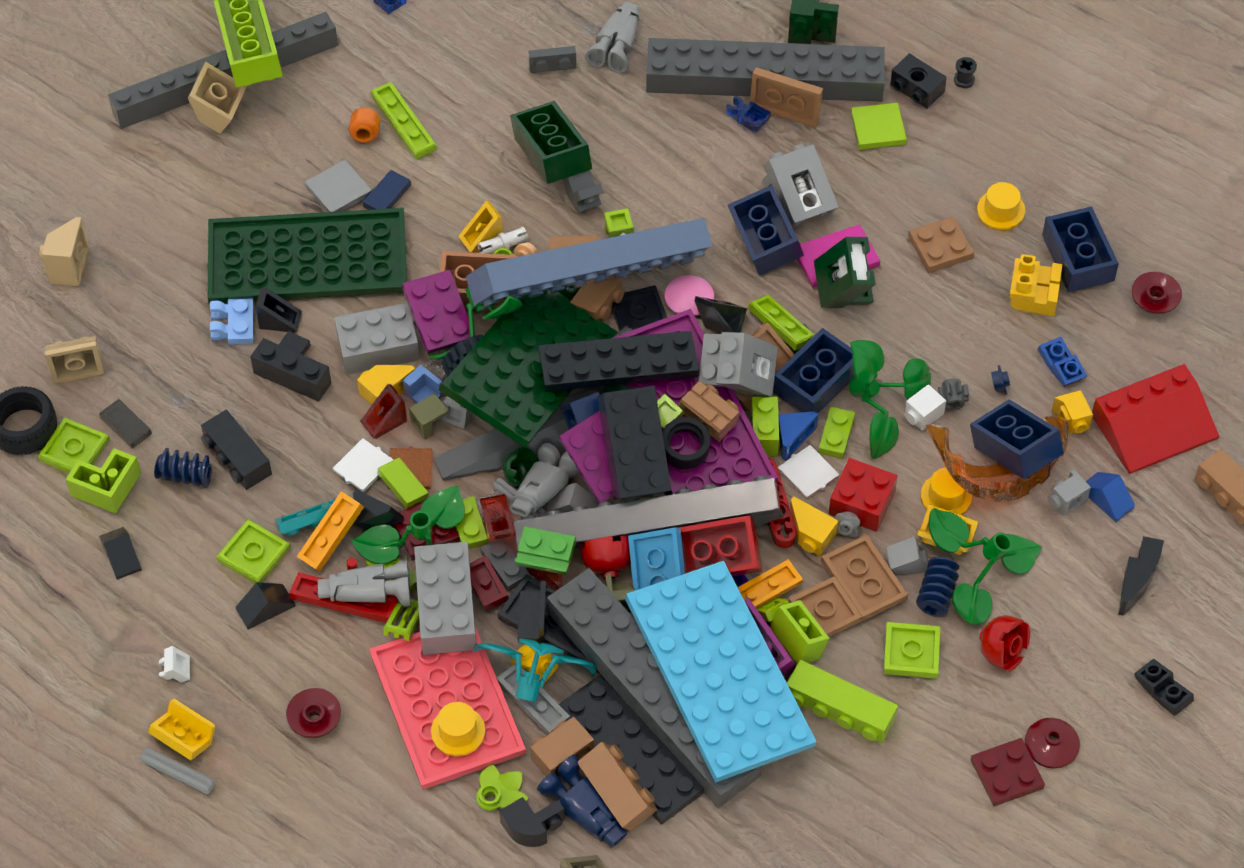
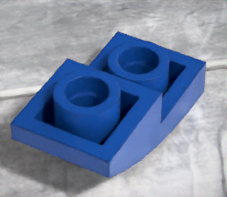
[1038,336,1087,387]

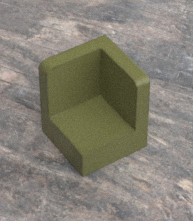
[409,393,448,439]
[605,574,634,612]

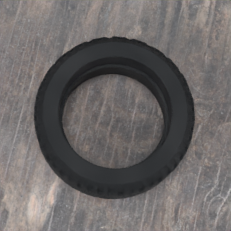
[0,386,57,455]

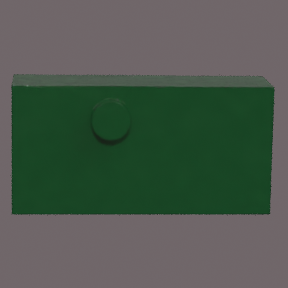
[510,101,592,184]

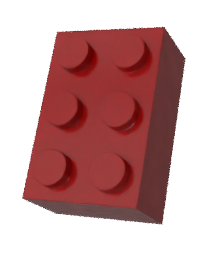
[679,515,762,577]

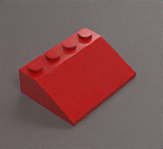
[1092,364,1219,474]

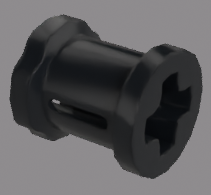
[954,57,977,89]

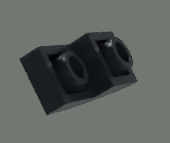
[1134,659,1194,716]

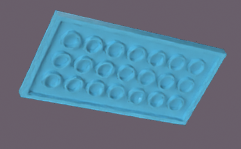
[625,561,817,783]

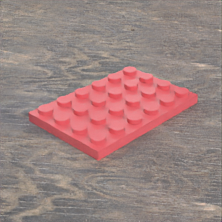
[369,626,526,790]

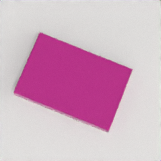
[797,224,880,288]

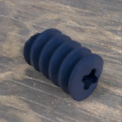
[154,448,212,488]
[916,557,959,617]

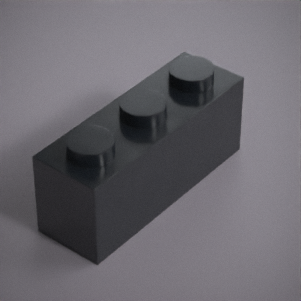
[250,338,332,402]
[201,409,272,490]

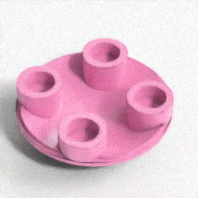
[665,275,714,316]

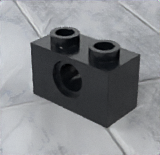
[890,53,947,109]

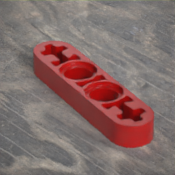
[768,457,797,548]

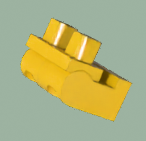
[1009,254,1062,317]

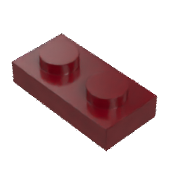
[470,555,509,611]

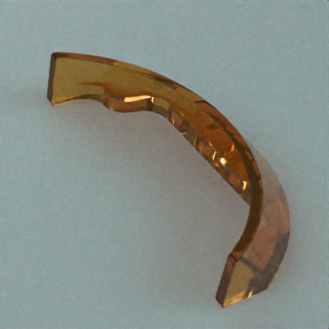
[926,416,1069,502]

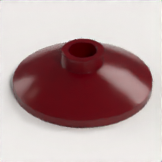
[1132,272,1182,314]
[286,688,341,738]
[1025,718,1080,768]

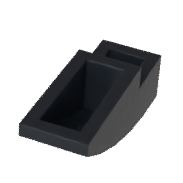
[1118,536,1164,615]

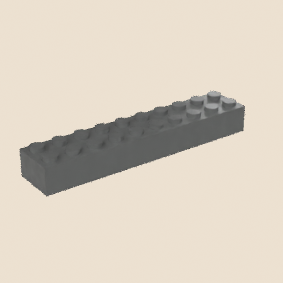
[646,38,885,102]
[546,568,763,808]

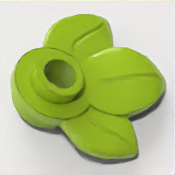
[476,764,528,811]

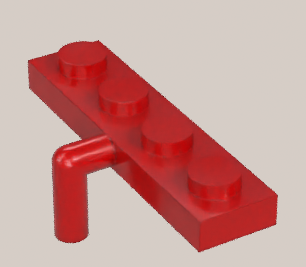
[289,558,399,623]

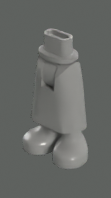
[585,2,640,73]
[509,443,579,517]
[318,560,411,607]

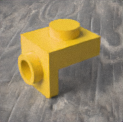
[510,644,558,684]

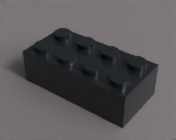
[597,386,671,500]

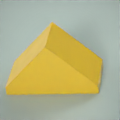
[458,201,503,253]

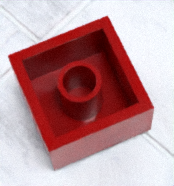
[829,458,898,532]

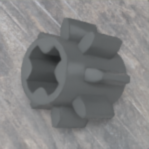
[938,378,969,410]

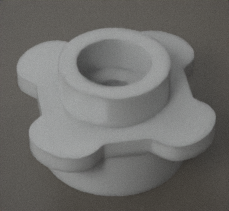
[835,511,860,537]

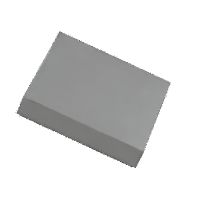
[305,160,372,212]

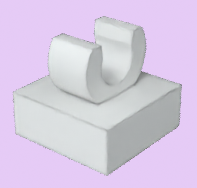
[159,646,190,683]

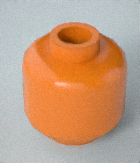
[348,107,381,143]

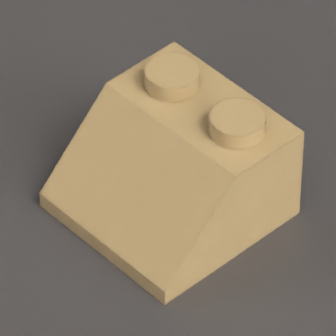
[188,62,247,134]
[39,217,89,286]
[45,336,104,384]

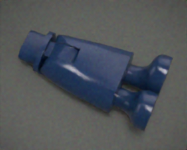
[537,755,628,848]

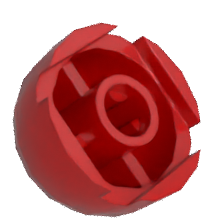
[580,536,631,579]
[979,615,1031,671]

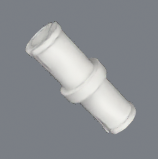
[478,227,528,254]

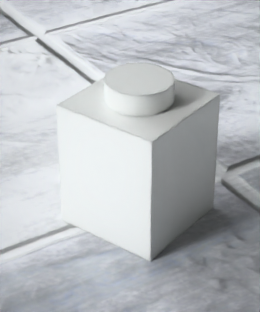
[904,384,946,431]

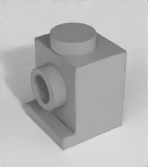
[1048,469,1091,516]

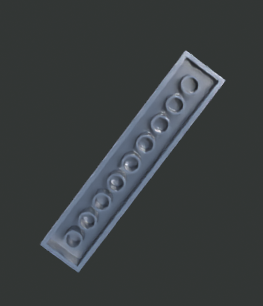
[466,218,713,307]

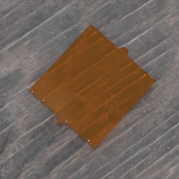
[387,446,432,489]

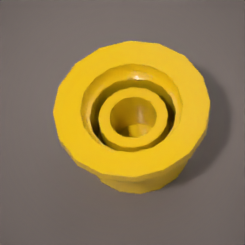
[977,182,1026,230]
[920,467,972,515]
[431,702,486,757]

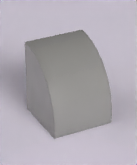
[886,537,928,574]

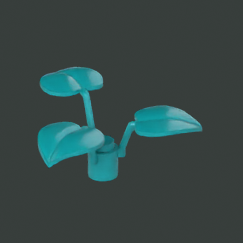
[473,639,596,702]

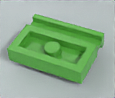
[515,526,576,575]

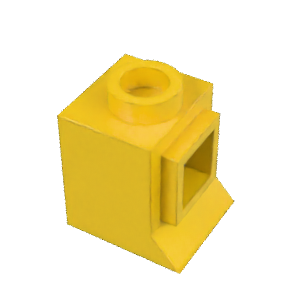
[1051,390,1093,434]

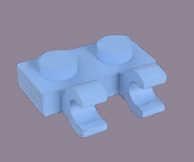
[210,299,254,345]

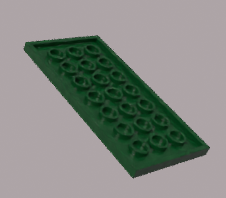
[207,208,407,304]
[439,289,618,448]

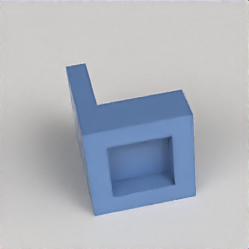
[403,365,444,404]

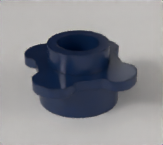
[991,365,1010,394]

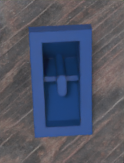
[778,411,818,461]
[1086,472,1135,522]

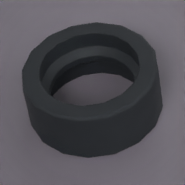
[662,417,710,469]

